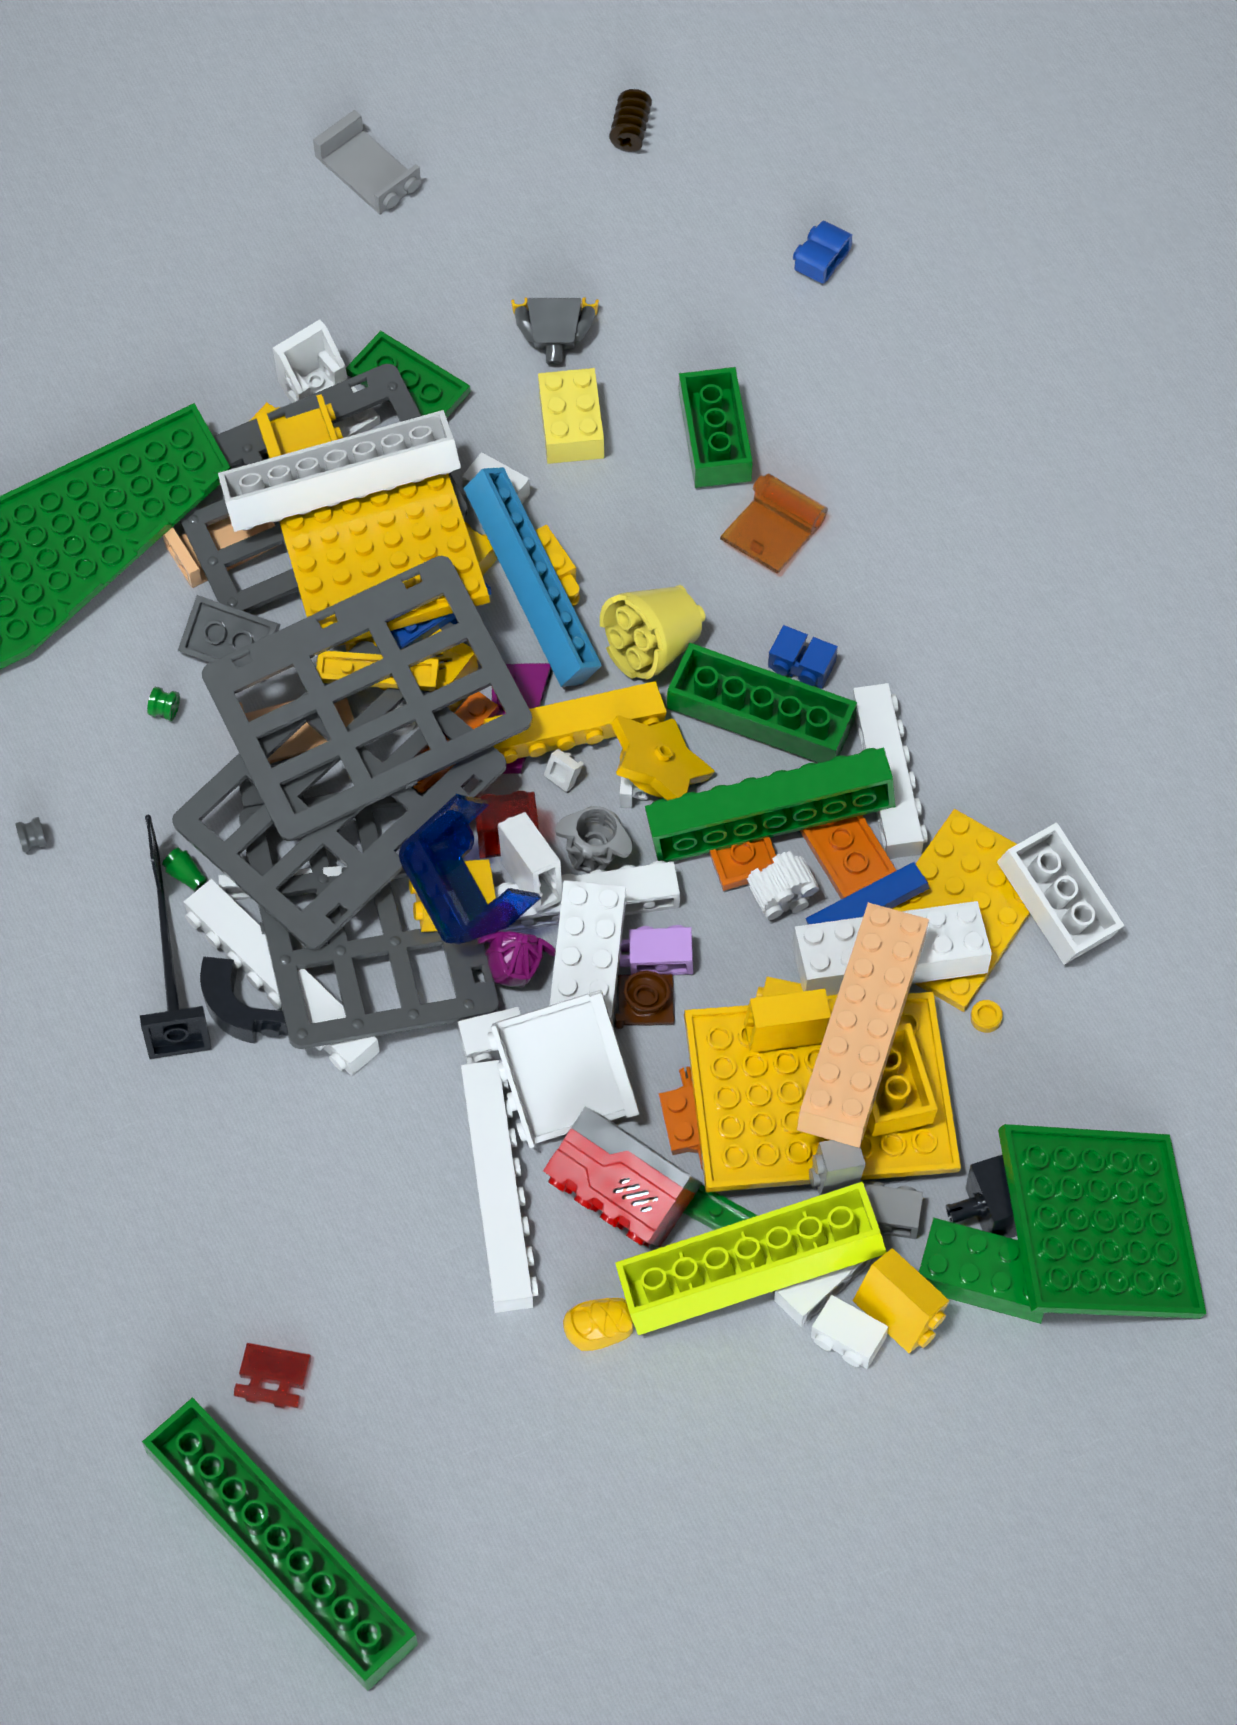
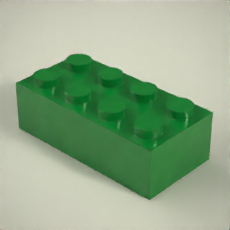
[679,367,753,488]
[919,1217,1044,1324]

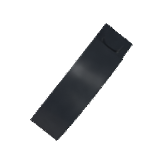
[200,956,288,1044]

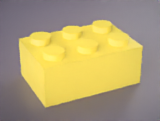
[538,368,604,464]

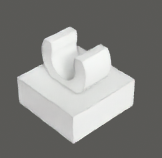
[543,749,584,792]
[620,777,648,809]

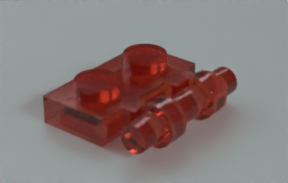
[234,1343,311,1409]

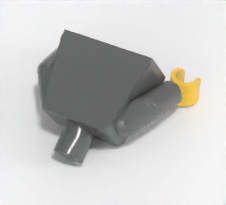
[511,297,599,364]

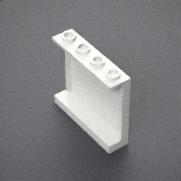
[488,990,639,1148]

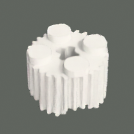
[747,851,819,920]

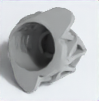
[555,806,632,872]

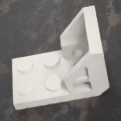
[273,319,381,438]

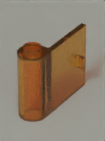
[720,473,828,574]

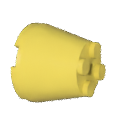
[600,585,706,680]

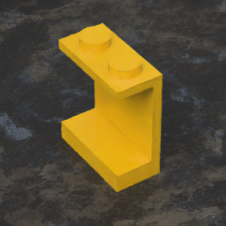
[255,394,343,459]

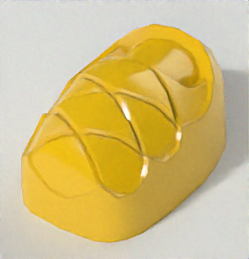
[563,1298,634,1351]

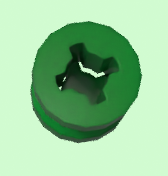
[147,686,180,721]

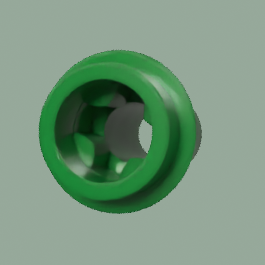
[162,847,207,892]

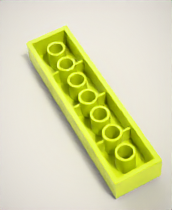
[615,1181,886,1335]

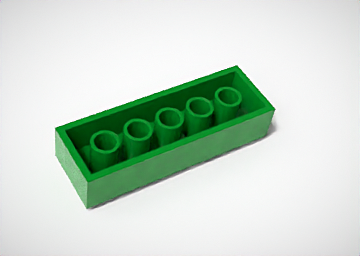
[667,643,857,763]

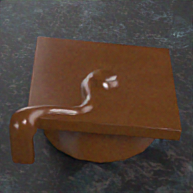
[614,970,674,1029]

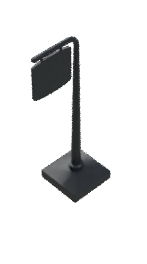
[140,814,212,1059]

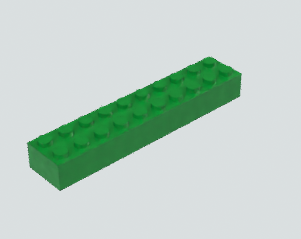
[142,1397,418,1691]

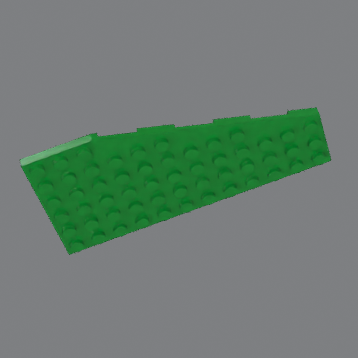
[0,403,231,670]

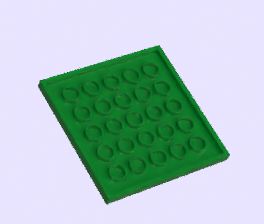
[998,1124,1207,1319]

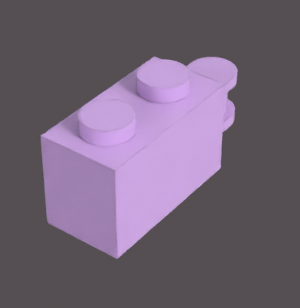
[619,925,693,975]

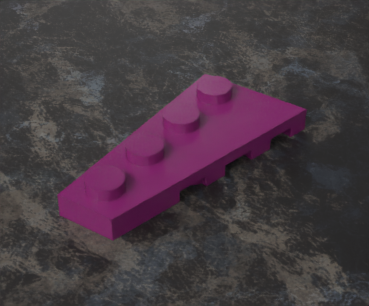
[492,663,551,774]

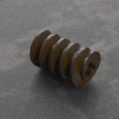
[609,89,652,152]

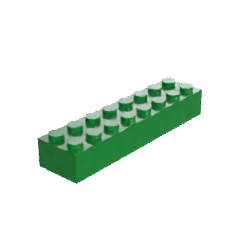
[645,747,896,863]

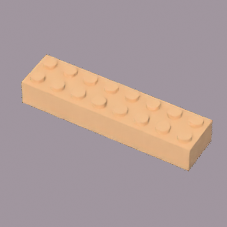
[797,902,929,1148]

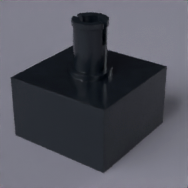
[946,1155,1017,1238]

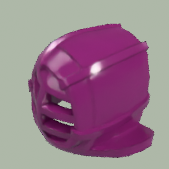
[477,931,556,988]

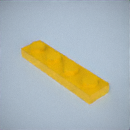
[316,651,440,691]

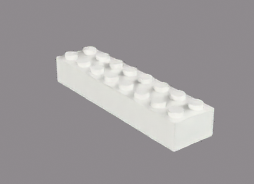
[218,410,461,532]

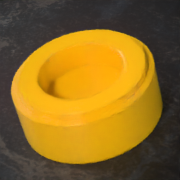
[970,1000,1003,1033]

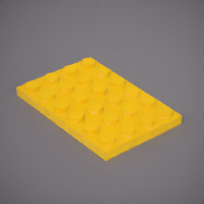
[891,809,1030,1012]

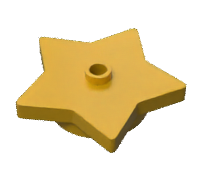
[611,715,715,800]

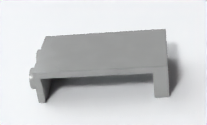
[313,110,421,215]

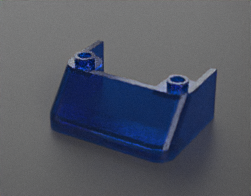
[399,794,541,945]

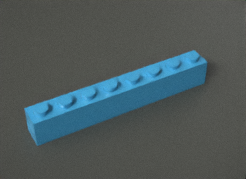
[463,467,602,687]

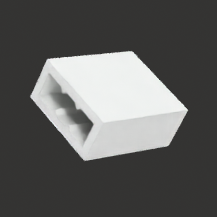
[498,812,563,913]

